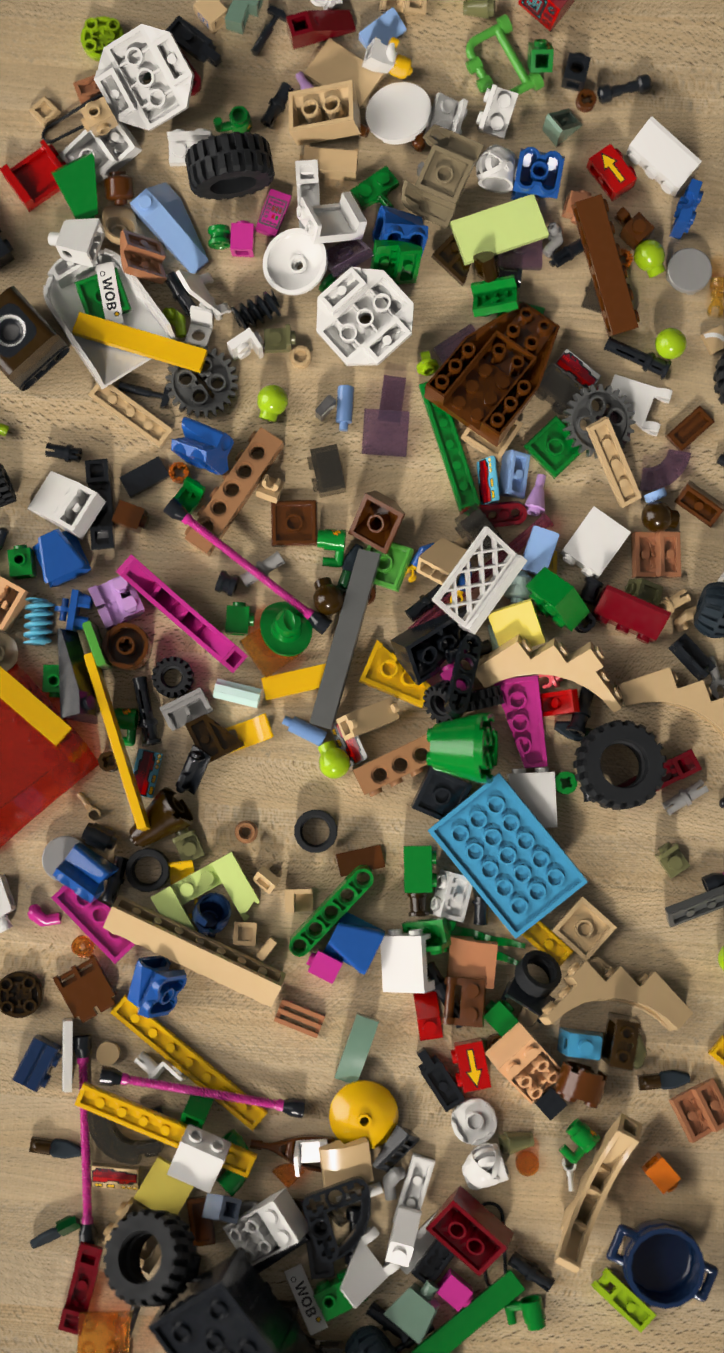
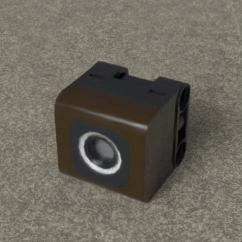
[0,286,70,391]

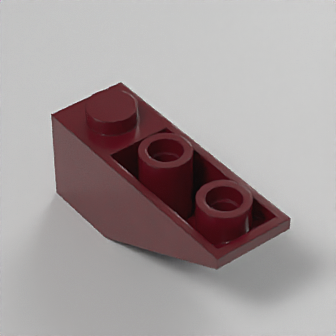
[286,10,356,50]

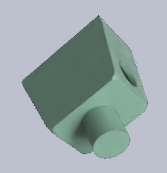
[384,1279,440,1344]

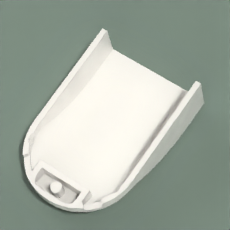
[43,248,177,389]

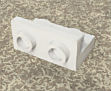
[476,84,519,139]
[425,92,468,135]
[167,128,213,166]
[227,328,264,361]
[430,869,473,923]

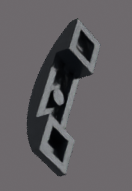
[85,459,115,550]

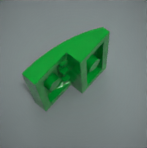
[370,240,423,284]

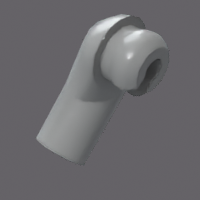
[542,223,563,258]
[383,1166,406,1201]

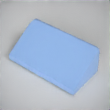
[359,7,407,49]
[498,449,530,499]
[522,525,560,575]

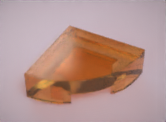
[272,1163,305,1188]

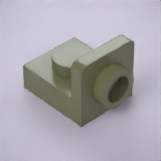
[264,324,296,353]
[625,578,663,607]
[172,827,206,861]
[655,842,690,879]

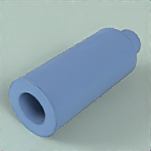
[336,385,354,432]
[282,716,328,746]

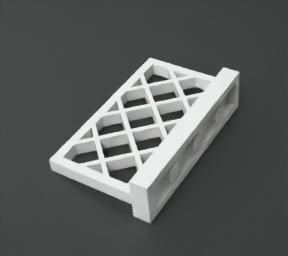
[432,526,527,634]

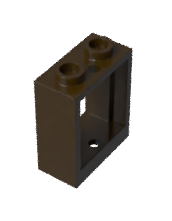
[601,1012,641,1071]

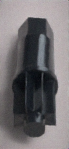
[549,238,584,268]

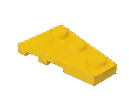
[359,640,431,708]

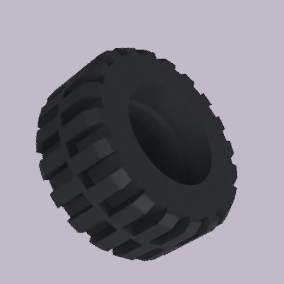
[185,132,275,200]
[573,720,667,810]
[103,1209,198,1307]

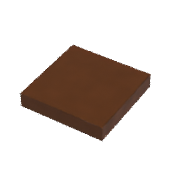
[271,500,317,547]

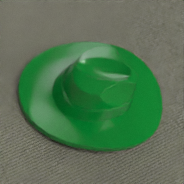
[260,602,312,657]

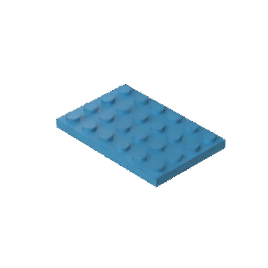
[427,772,588,939]

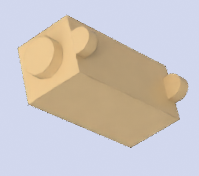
[299,144,358,181]
[336,697,400,741]

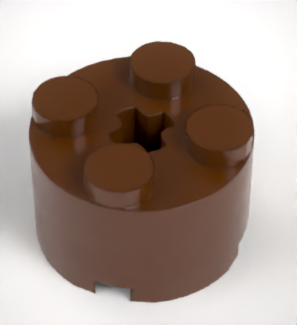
[102,622,152,671]
[555,1060,608,1108]

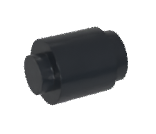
[81,822,118,853]

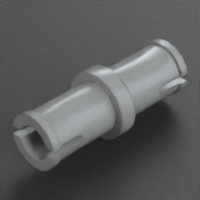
[240,551,285,588]
[662,779,709,816]

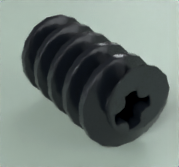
[231,289,281,330]

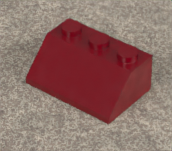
[591,585,671,644]
[425,1185,514,1277]

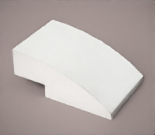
[59,121,142,184]

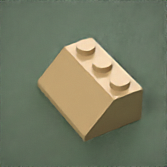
[288,80,361,146]

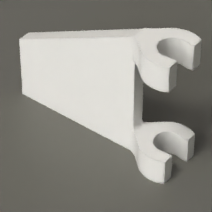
[176,270,232,321]
[611,374,673,437]
[340,1226,402,1309]

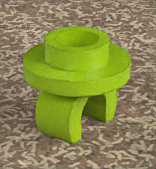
[416,351,439,376]

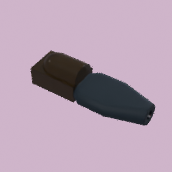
[637,1070,690,1091]
[29,1136,81,1159]

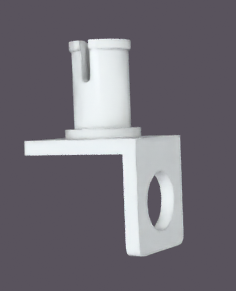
[185,296,215,348]
[134,1051,188,1088]

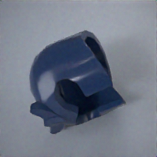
[192,893,232,938]

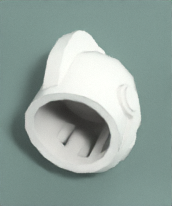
[476,144,518,193]
[462,1143,510,1190]

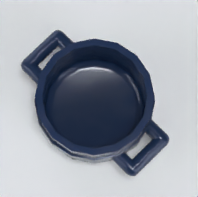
[606,1219,719,1309]

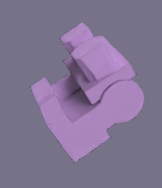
[88,576,145,631]

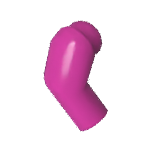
[27,904,61,927]

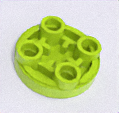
[81,16,125,62]

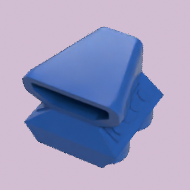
[511,147,565,200]
[372,205,428,257]
[171,417,234,475]
[32,529,91,588]
[53,843,120,903]
[324,912,385,975]
[127,955,187,1018]

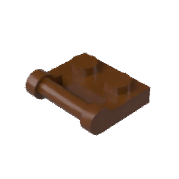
[441,976,487,1028]

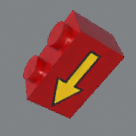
[586,143,637,202]
[450,1037,491,1093]

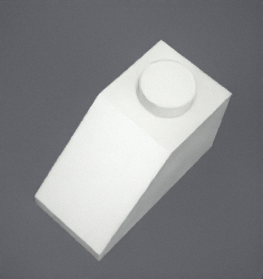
[385,1205,422,1267]

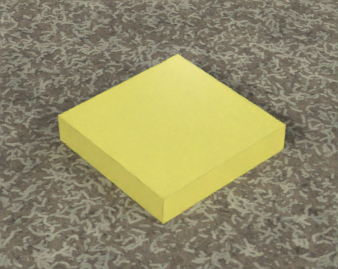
[488,598,546,647]
[134,1155,194,1215]

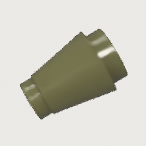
[463,0,495,19]
[498,1131,534,1155]

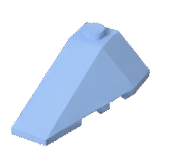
[130,182,209,274]

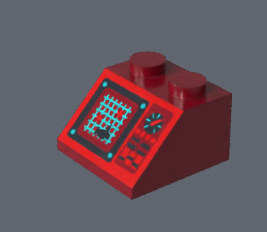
[518,0,575,32]

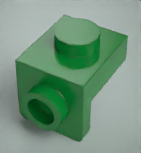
[174,476,206,514]

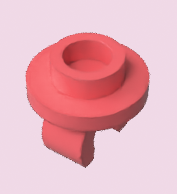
[538,674,563,689]

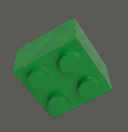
[526,567,590,632]

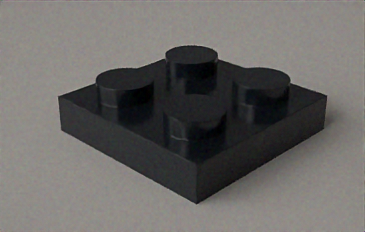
[411,766,473,820]

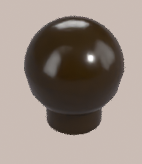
[641,501,680,532]
[313,577,345,615]

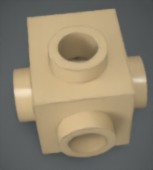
[80,96,119,138]

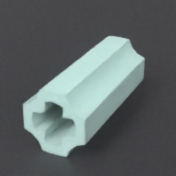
[213,678,262,708]

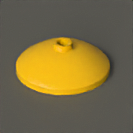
[329,1080,399,1150]

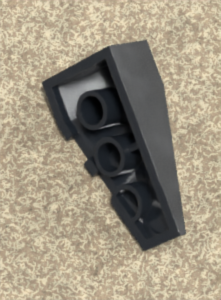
[390,606,472,686]

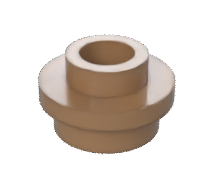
[235,820,258,843]

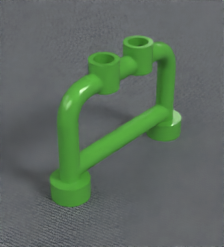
[465,14,544,96]

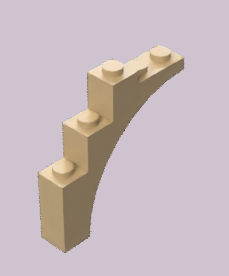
[476,634,623,712]
[615,667,724,739]
[539,961,693,1031]
[555,1113,643,1273]

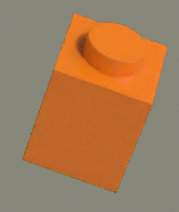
[641,1152,681,1194]

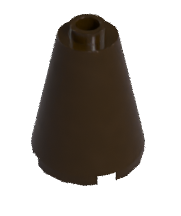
[129,787,193,847]

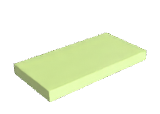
[450,194,549,265]

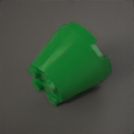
[426,713,498,783]

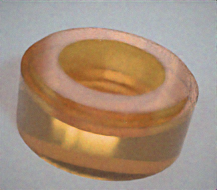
[515,1151,539,1176]

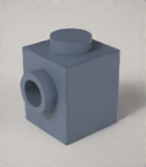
[202,1193,242,1224]

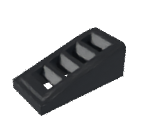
[372,1125,420,1172]

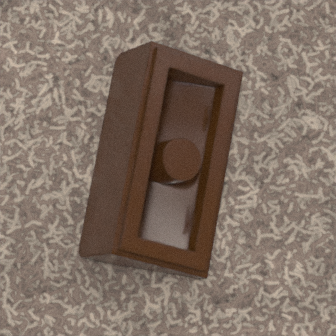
[674,481,724,528]

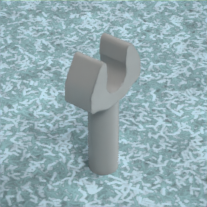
[708,656,724,699]

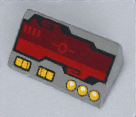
[551,349,601,393]
[330,723,369,767]

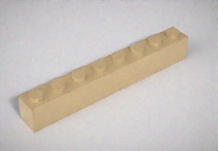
[103,895,286,1007]

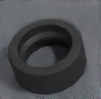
[294,810,338,853]
[125,848,170,892]
[515,950,562,997]

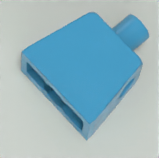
[557,1027,603,1060]

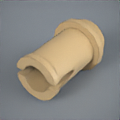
[660,589,691,613]

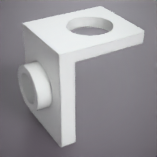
[294,1139,328,1177]

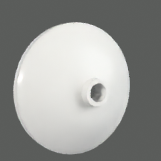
[263,228,328,296]

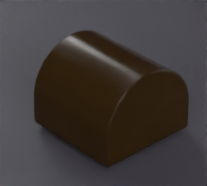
[473,251,499,283]

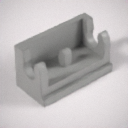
[159,687,213,731]

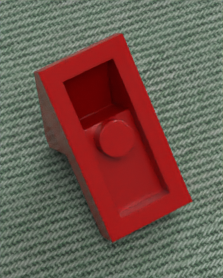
[540,689,580,717]
[413,991,443,1041]

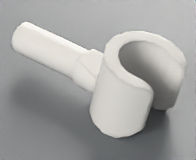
[561,1157,577,1192]

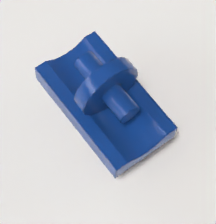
[54,589,93,632]

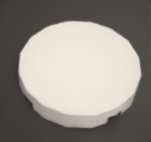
[451,1097,498,1145]

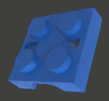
[670,178,704,240]

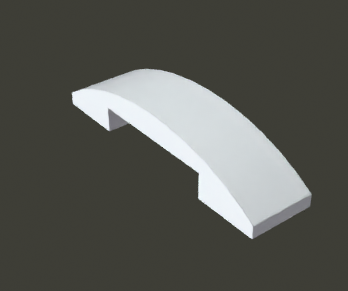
[295,160,320,229]

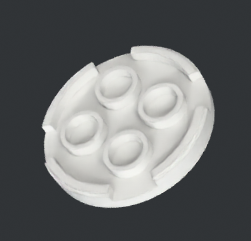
[366,82,432,145]

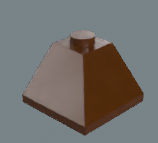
[348,490,405,554]

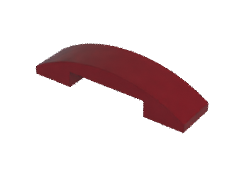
[616,749,702,811]
[58,1241,104,1336]

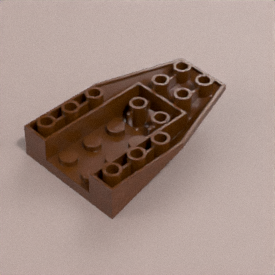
[424,301,560,447]

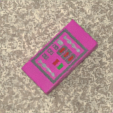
[255,189,292,238]

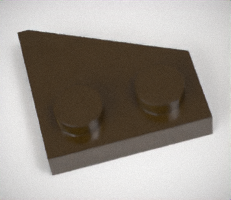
[432,233,471,286]
[185,714,245,763]

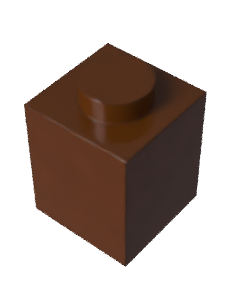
[111,500,149,534]

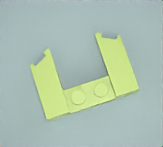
[150,851,260,931]

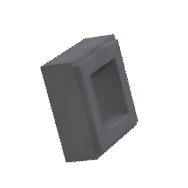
[315,395,336,422]

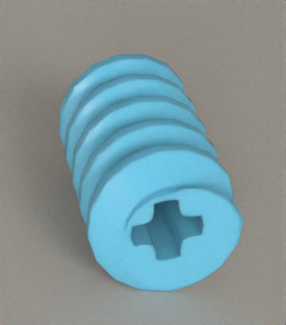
[23,598,54,646]

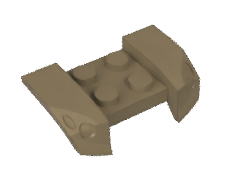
[401,124,485,229]

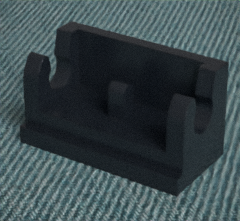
[501,976,556,1024]

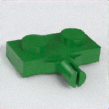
[350,166,399,211]

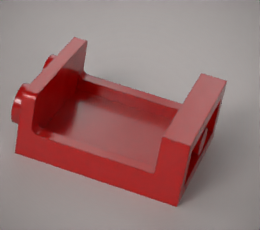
[0,139,66,212]

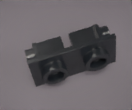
[668,633,716,681]
[175,745,212,795]

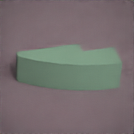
[225,0,264,34]
[334,1012,379,1083]

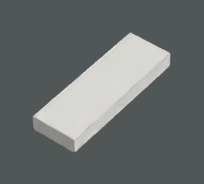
[62,1018,73,1092]
[392,1153,436,1223]

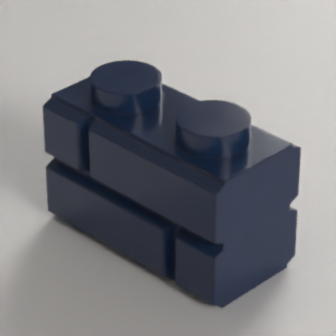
[12,1034,62,1092]

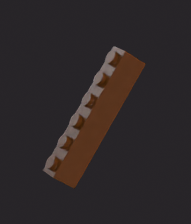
[571,194,640,337]

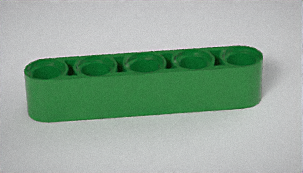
[289,865,374,957]

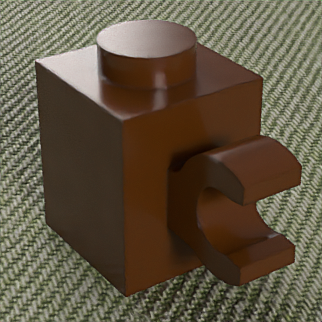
[614,207,655,251]

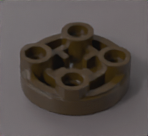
[0,971,44,1018]

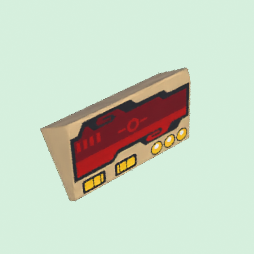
[91,1162,140,1191]

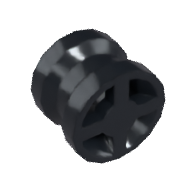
[215,570,240,597]

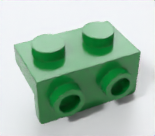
[471,275,519,317]
[402,917,452,955]

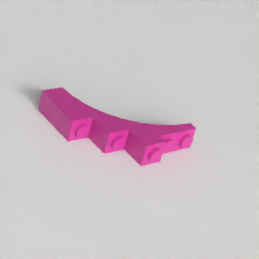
[116,554,248,673]

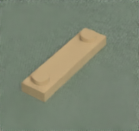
[88,383,174,449]
[586,416,642,508]

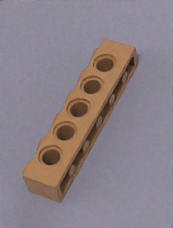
[184,427,284,557]
[352,710,478,797]

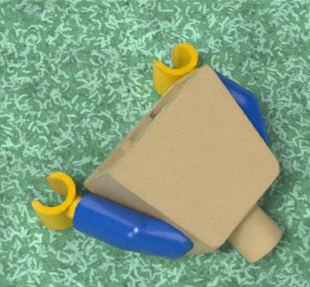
[404,538,472,608]

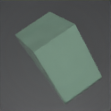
[542,108,583,147]

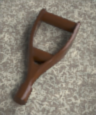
[250,1135,335,1172]

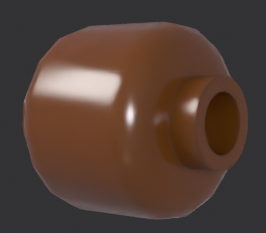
[104,171,134,206]

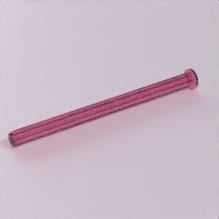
[407,512,554,630]

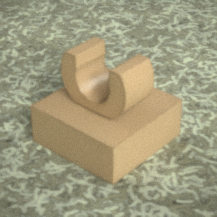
[256,474,285,504]
[252,863,282,894]

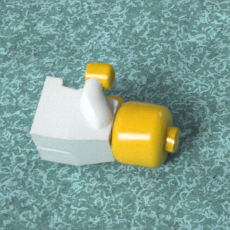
[362,37,413,80]

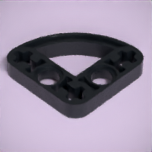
[302,1176,371,1263]

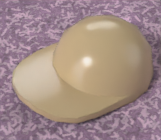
[102,206,137,245]

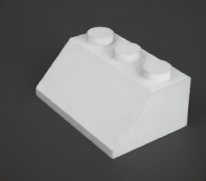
[626,117,702,197]

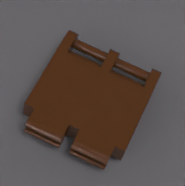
[53,954,116,1023]

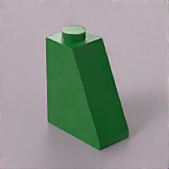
[51,152,98,219]

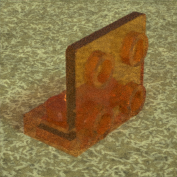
[77,1311,130,1353]

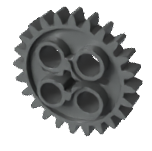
[165,346,238,419]
[562,384,636,459]

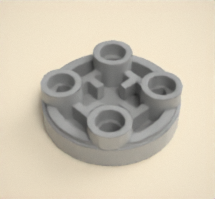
[666,248,712,295]
[42,836,85,881]

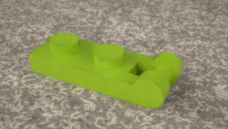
[591,1267,657,1333]

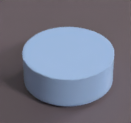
[644,487,667,503]

